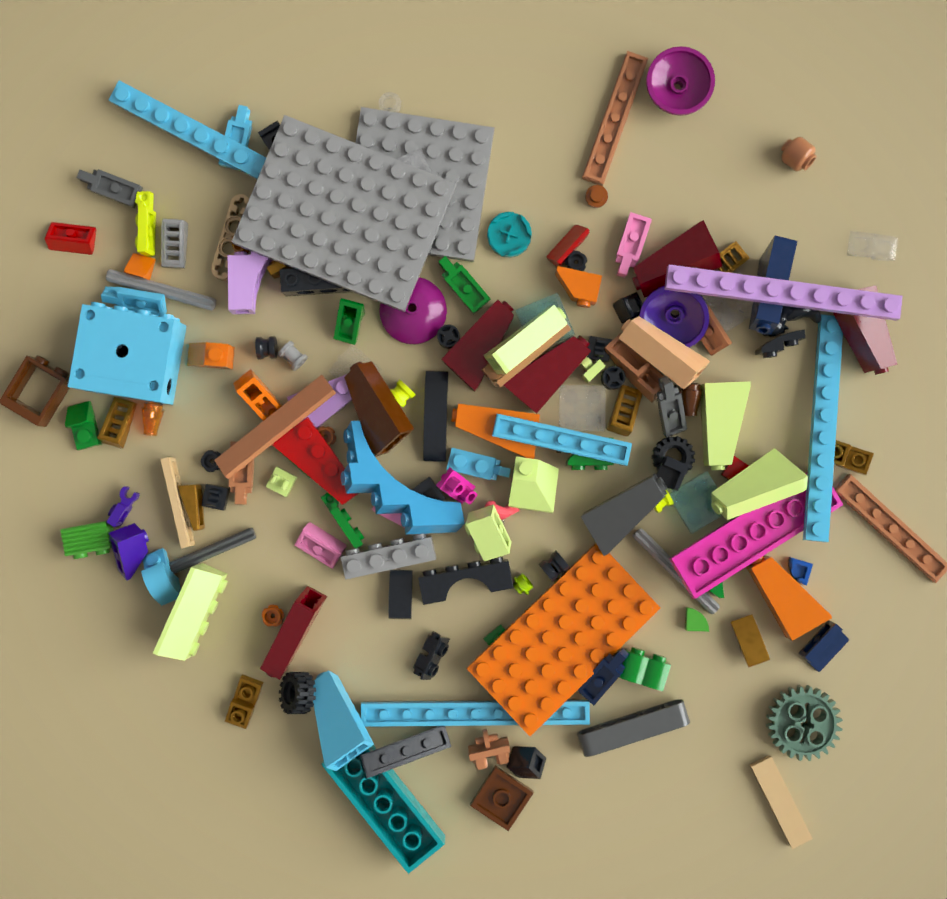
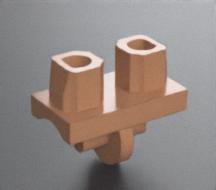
[468,729,511,770]

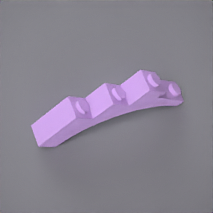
[227,251,273,314]

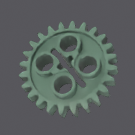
[766,685,843,761]

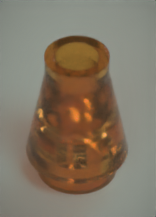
[141,402,165,436]

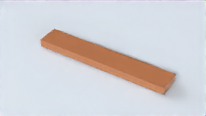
[582,51,648,186]
[214,375,336,479]
[835,474,947,583]

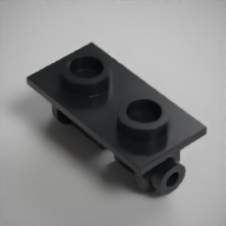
[413,631,450,680]

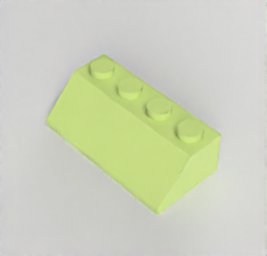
[153,563,228,661]

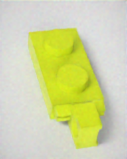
[135,191,156,257]

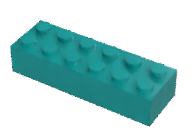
[321,745,445,874]

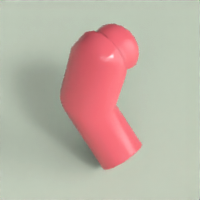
[485,500,519,520]

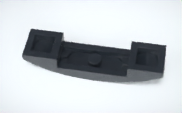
[423,371,448,462]

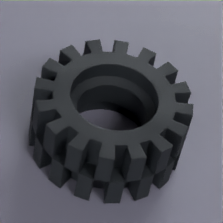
[652,436,695,474]
[279,672,316,714]

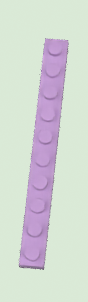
[664,265,903,321]

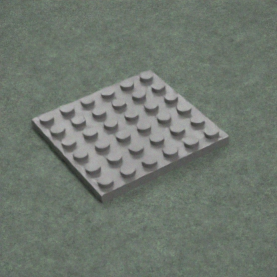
[355,107,495,262]

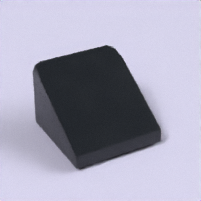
[613,292,643,324]

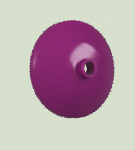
[646,46,715,116]
[379,277,447,345]

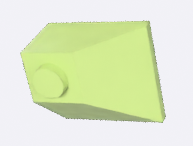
[508,456,559,513]

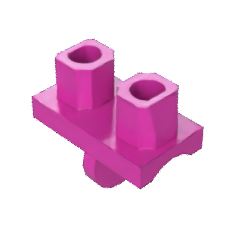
[436,467,478,505]

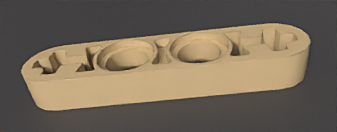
[211,194,249,281]

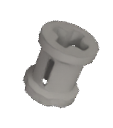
[277,341,308,371]

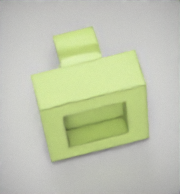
[580,356,606,383]
[266,467,297,497]

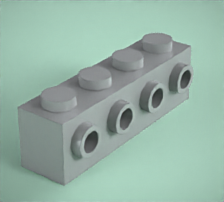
[341,534,437,580]

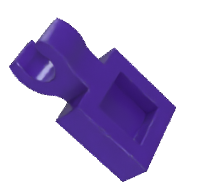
[106,486,140,527]

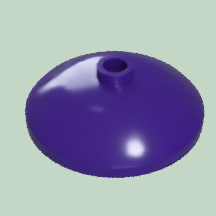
[640,286,709,348]

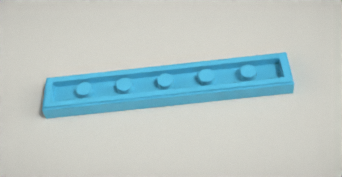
[492,414,632,466]

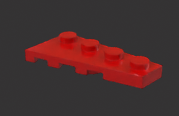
[272,417,359,505]

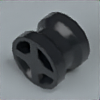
[437,324,460,349]
[255,336,278,360]
[601,366,625,390]

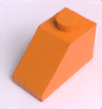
[555,266,602,308]
[187,342,235,370]

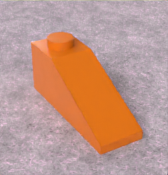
[233,369,295,427]

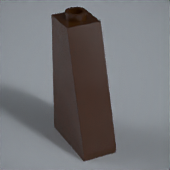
[344,361,414,457]

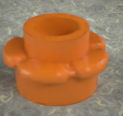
[262,604,284,627]

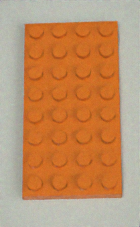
[466,543,660,736]

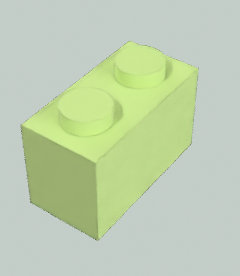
[465,504,511,561]

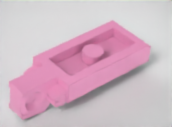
[615,212,652,278]

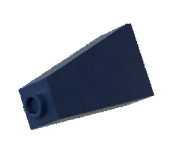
[749,235,797,334]

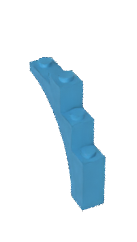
[341,421,465,535]

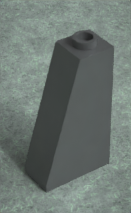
[581,474,667,556]

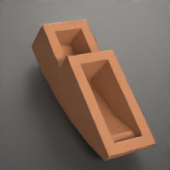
[605,333,664,403]

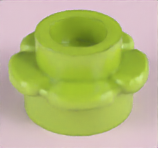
[513,573,533,595]

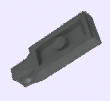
[76,169,143,208]
[656,376,687,438]

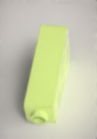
[484,305,567,374]
[700,381,751,470]
[711,448,808,520]

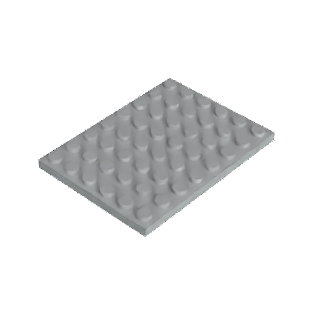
[232,115,456,312]

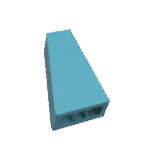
[313,670,374,771]

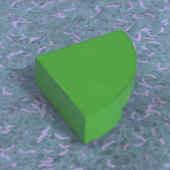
[685,607,709,632]

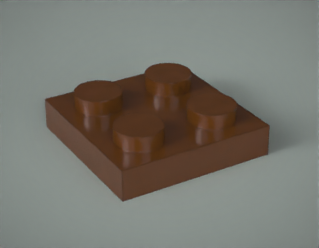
[470,765,534,831]

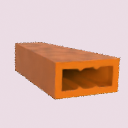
[451,404,540,459]
[746,555,832,641]

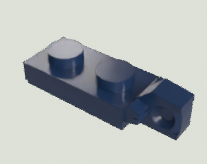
[577,648,629,706]

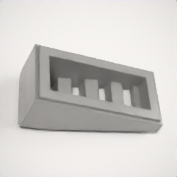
[161,219,188,268]

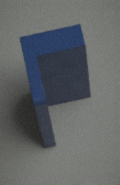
[798,620,849,672]

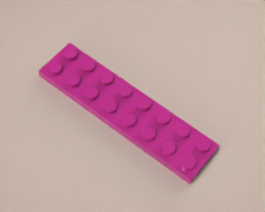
[669,472,843,599]

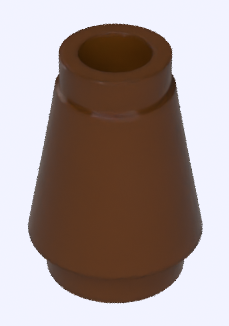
[680,383,703,416]

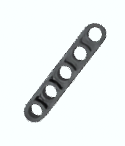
[577,699,690,757]

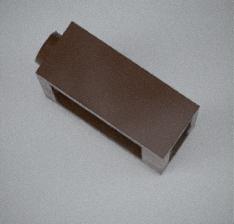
[0,355,70,427]

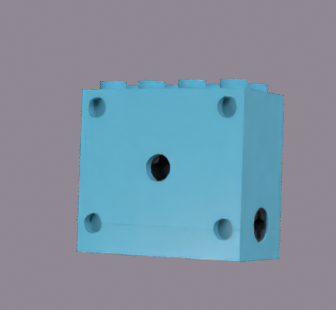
[68,302,187,405]

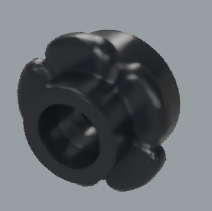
[565,251,587,271]
[201,450,221,472]

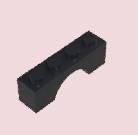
[418,556,514,605]

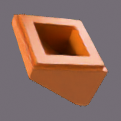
[124,253,156,280]

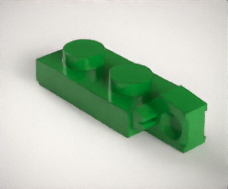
[438,256,491,315]
[321,492,364,549]

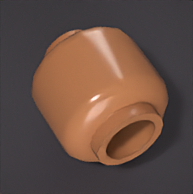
[781,137,817,171]

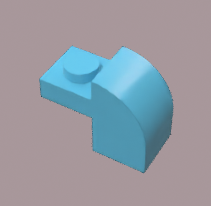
[141,548,181,606]

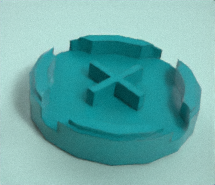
[487,212,532,258]

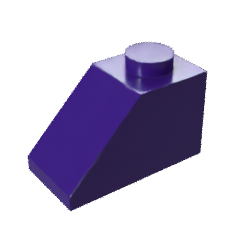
[109,523,149,581]

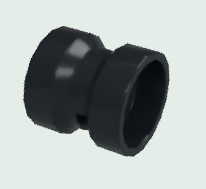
[539,550,570,582]

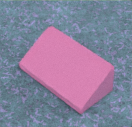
[294,522,347,569]

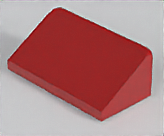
[44,222,97,255]
[546,225,590,267]

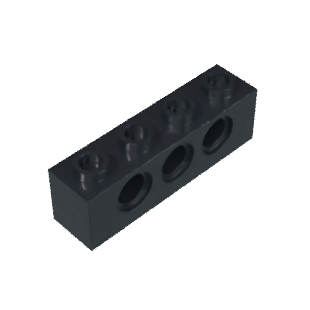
[280,268,352,297]

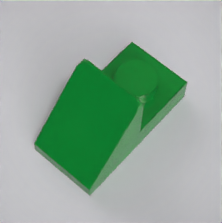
[333,298,365,345]
[65,401,102,450]

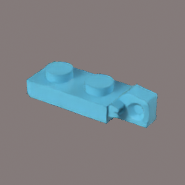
[218,105,252,171]
[101,286,167,316]
[446,448,511,480]

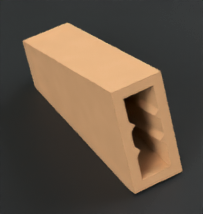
[619,316,710,390]

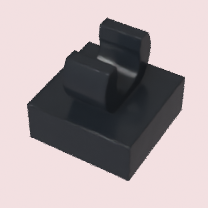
[587,336,612,362]
[201,484,230,511]

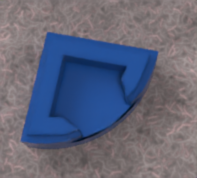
[788,557,813,586]

